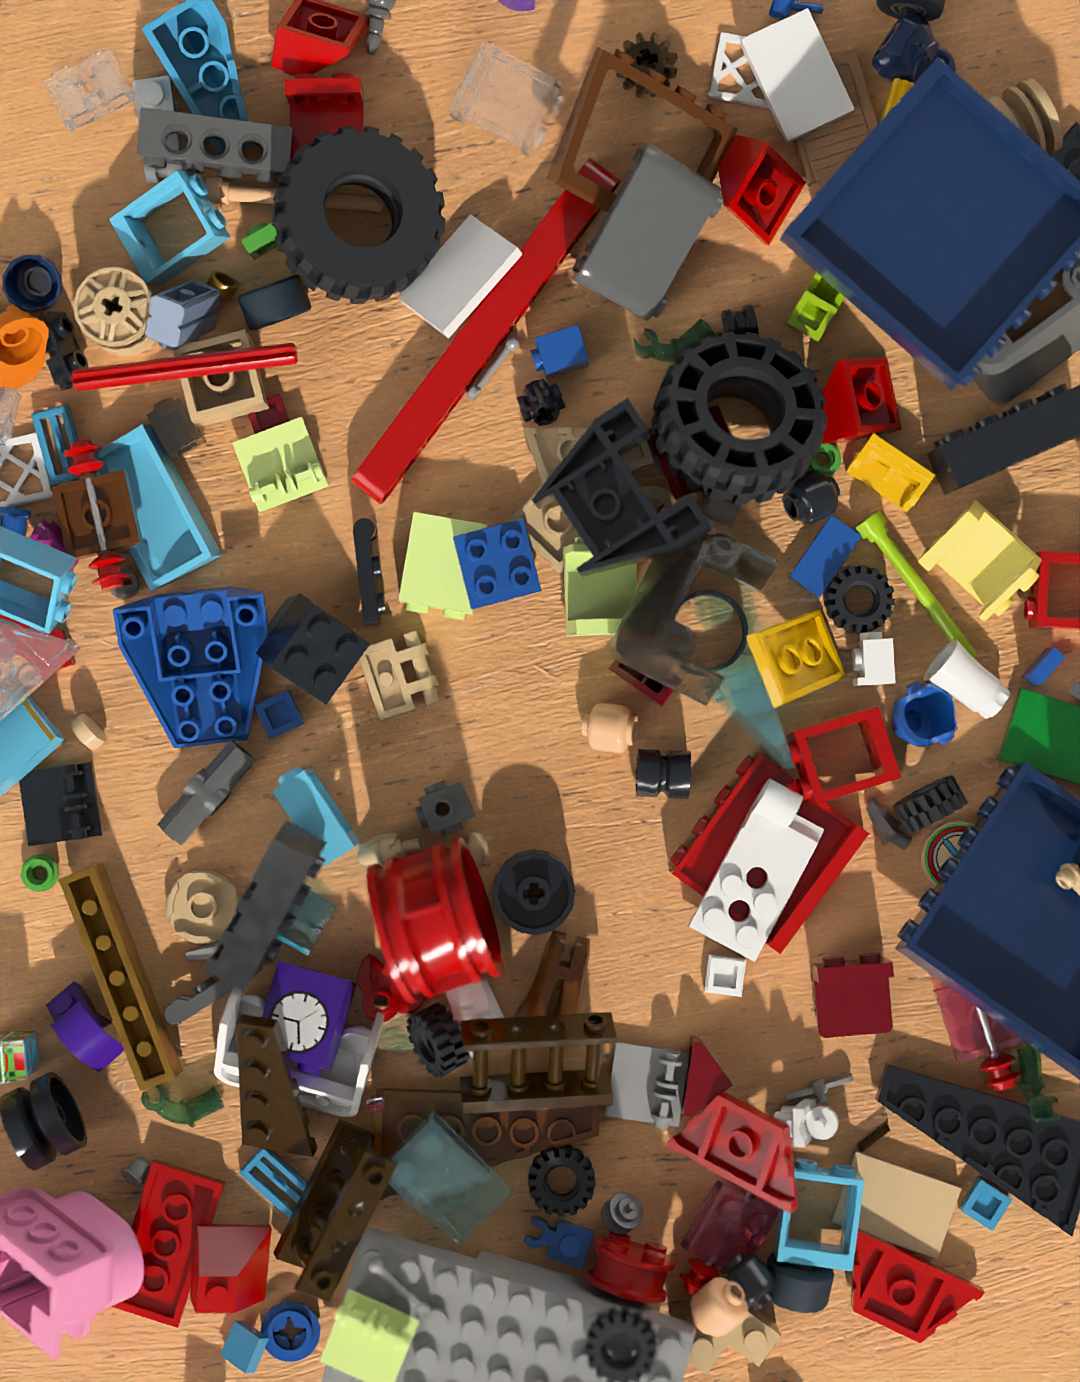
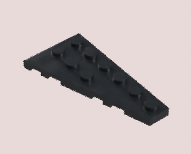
[875,1064,1080,1236]

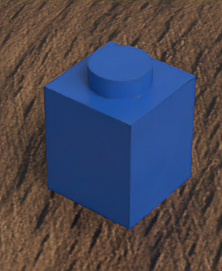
[530,325,589,379]

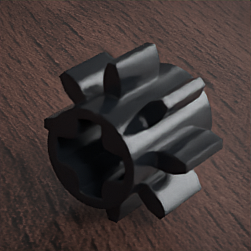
[517,379,566,426]

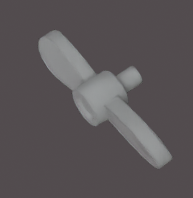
[785,1073,854,1104]

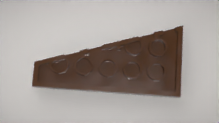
[374,1088,600,1200]

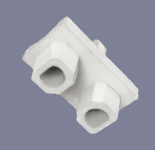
[774,1097,839,1147]

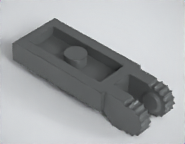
[163,966,263,1025]

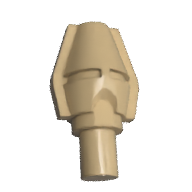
[358,834,424,869]

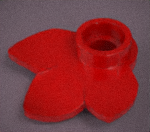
[357,954,426,1022]

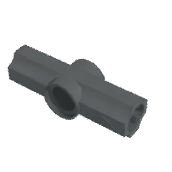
[157,740,256,845]

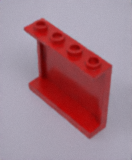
[669,753,870,954]

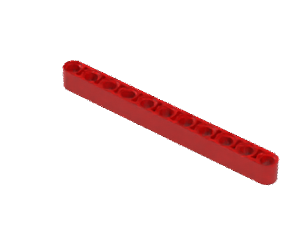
[351,158,621,505]

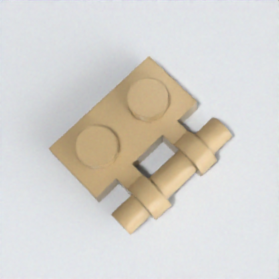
[359,630,440,721]

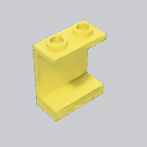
[918,499,1042,622]

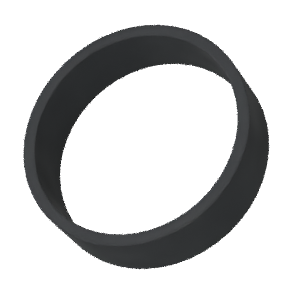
[665,590,749,673]

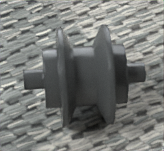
[601,1192,643,1235]

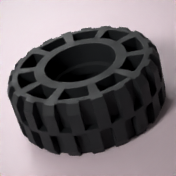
[271,125,445,304]
[651,332,827,505]

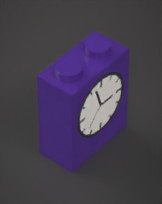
[262,961,357,1075]

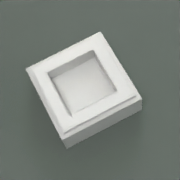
[704,954,746,997]

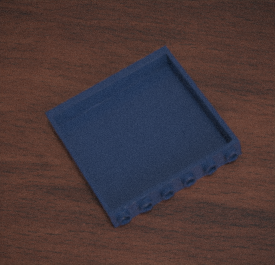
[780,57,1080,390]
[895,762,1080,1080]

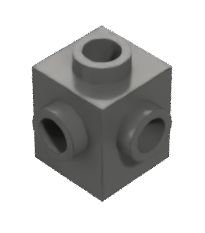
[415,780,475,837]

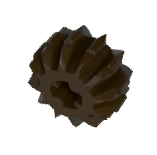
[616,32,678,98]

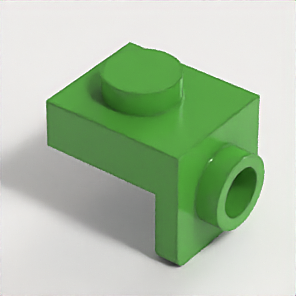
[241,222,277,260]

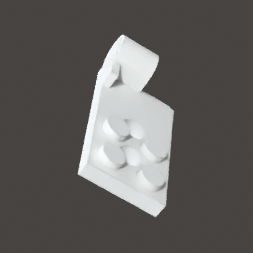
[688,778,824,962]

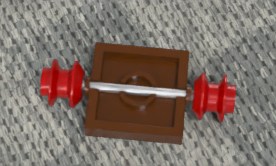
[52,439,144,590]

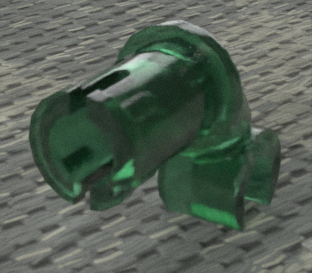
[633,319,715,362]
[1016,1048,1060,1123]
[141,1085,224,1128]

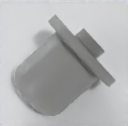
[120,1157,150,1187]

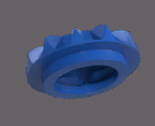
[260,1300,321,1362]

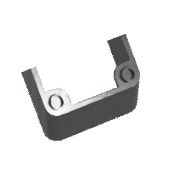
[973,248,1080,404]

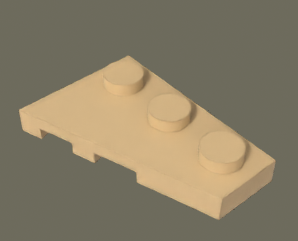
[524,427,654,485]

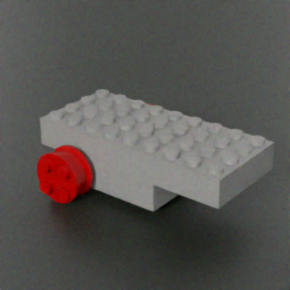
[321,1227,696,1382]

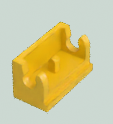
[845,433,935,513]

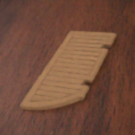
[794,50,878,200]

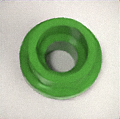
[807,442,841,477]
[21,854,59,892]

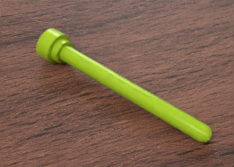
[855,510,976,658]

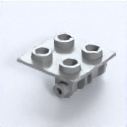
[605,1042,690,1129]

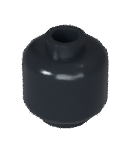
[782,470,840,525]
[720,1251,776,1311]

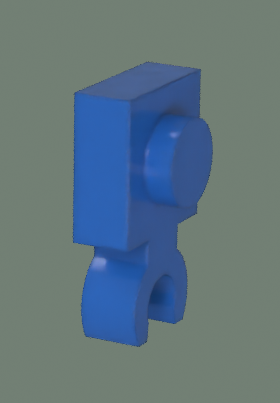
[524,1216,594,1269]

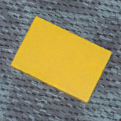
[746,608,846,707]

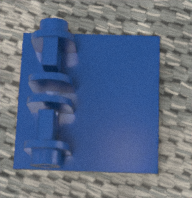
[453,519,542,610]

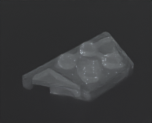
[0,619,80,722]

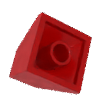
[271,0,369,76]
[718,134,806,245]
[822,358,902,444]
[190,1224,272,1314]

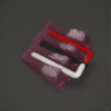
[367,1095,386,1112]

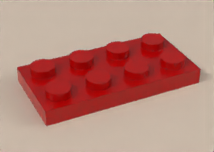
[111,1159,226,1328]

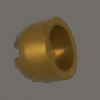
[207,270,239,303]

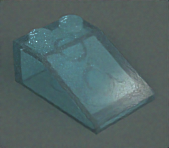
[707,660,794,770]
[386,1111,513,1245]

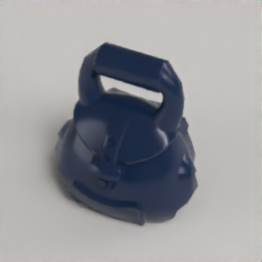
[871,11,957,83]

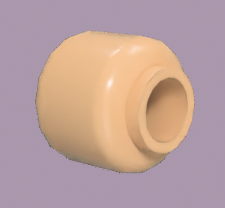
[582,702,639,753]
[690,1277,748,1336]

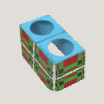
[0,1031,39,1084]

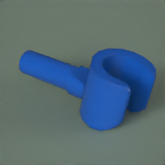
[769,0,823,20]

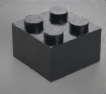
[255,593,370,705]

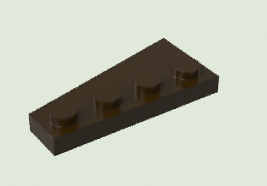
[236,1014,318,1157]

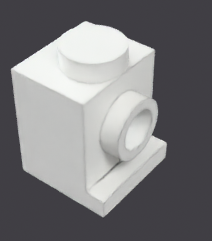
[852,632,895,686]

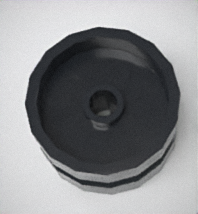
[492,849,575,935]
[0,1072,87,1171]

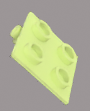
[232,417,328,512]
[319,1289,420,1382]

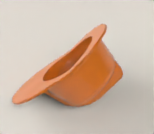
[0,304,49,389]

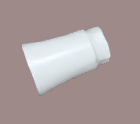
[923,639,1010,719]

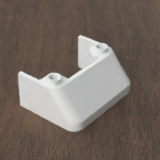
[214,986,384,1117]

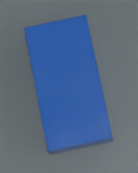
[789,515,862,598]

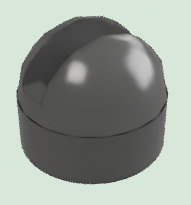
[110,569,140,599]

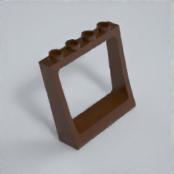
[546,47,738,213]

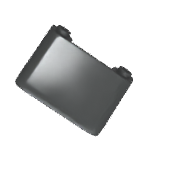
[568,142,724,321]

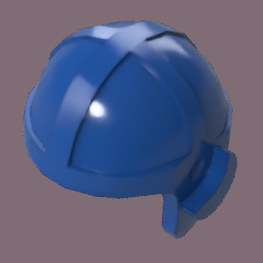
[892,680,958,747]

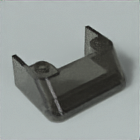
[611,533,779,706]

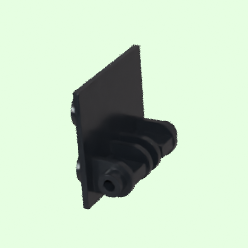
[19,762,102,846]

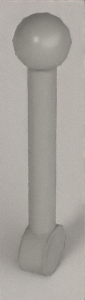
[467,336,519,401]
[368,1258,432,1320]

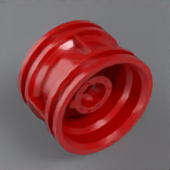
[366,837,504,1004]

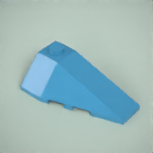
[141,0,252,156]

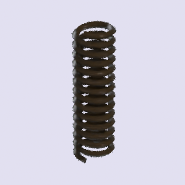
[857,1122,891,1152]

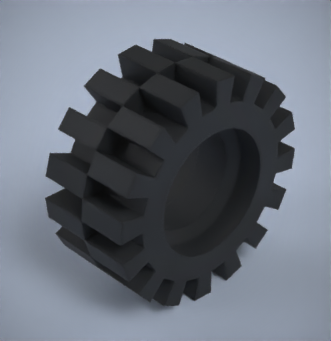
[824,565,895,634]
[893,775,967,833]
[406,1003,469,1078]
[528,1145,595,1217]
[585,1306,657,1382]

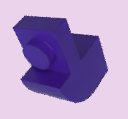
[46,981,124,1072]

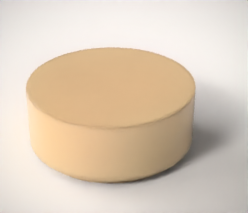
[71,713,107,750]

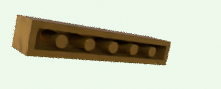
[58,863,183,1091]

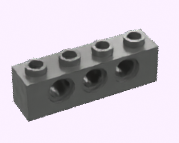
[136,107,292,183]

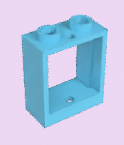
[109,170,231,285]
[0,526,77,634]
[272,767,360,867]
[773,1159,864,1271]

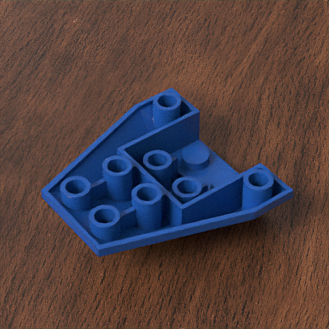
[113,586,269,748]

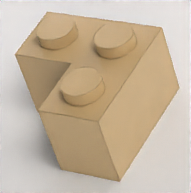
[687,1306,781,1374]

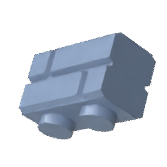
[145,280,221,350]

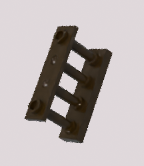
[460,1012,617,1114]
[273,1119,398,1302]

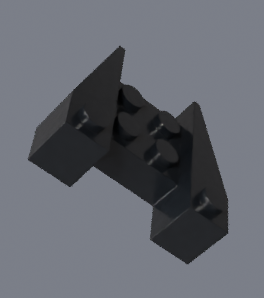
[531,398,712,577]

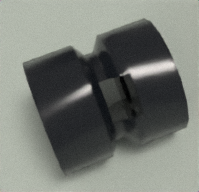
[635,749,691,799]

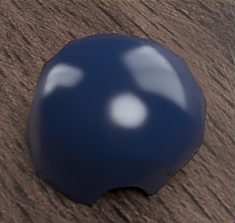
[2,254,62,312]

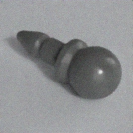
[366,0,396,55]

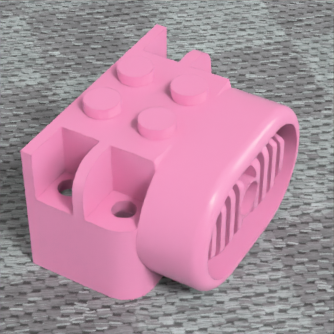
[0,1187,144,1359]

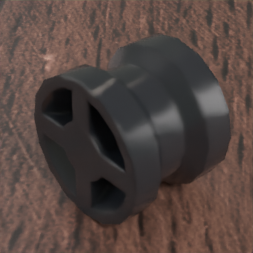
[721,304,759,337]

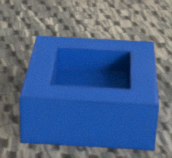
[1021,647,1066,686]
[254,690,305,739]

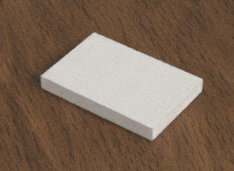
[739,8,855,144]
[397,214,522,338]

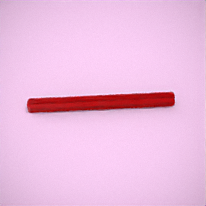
[72,343,298,391]

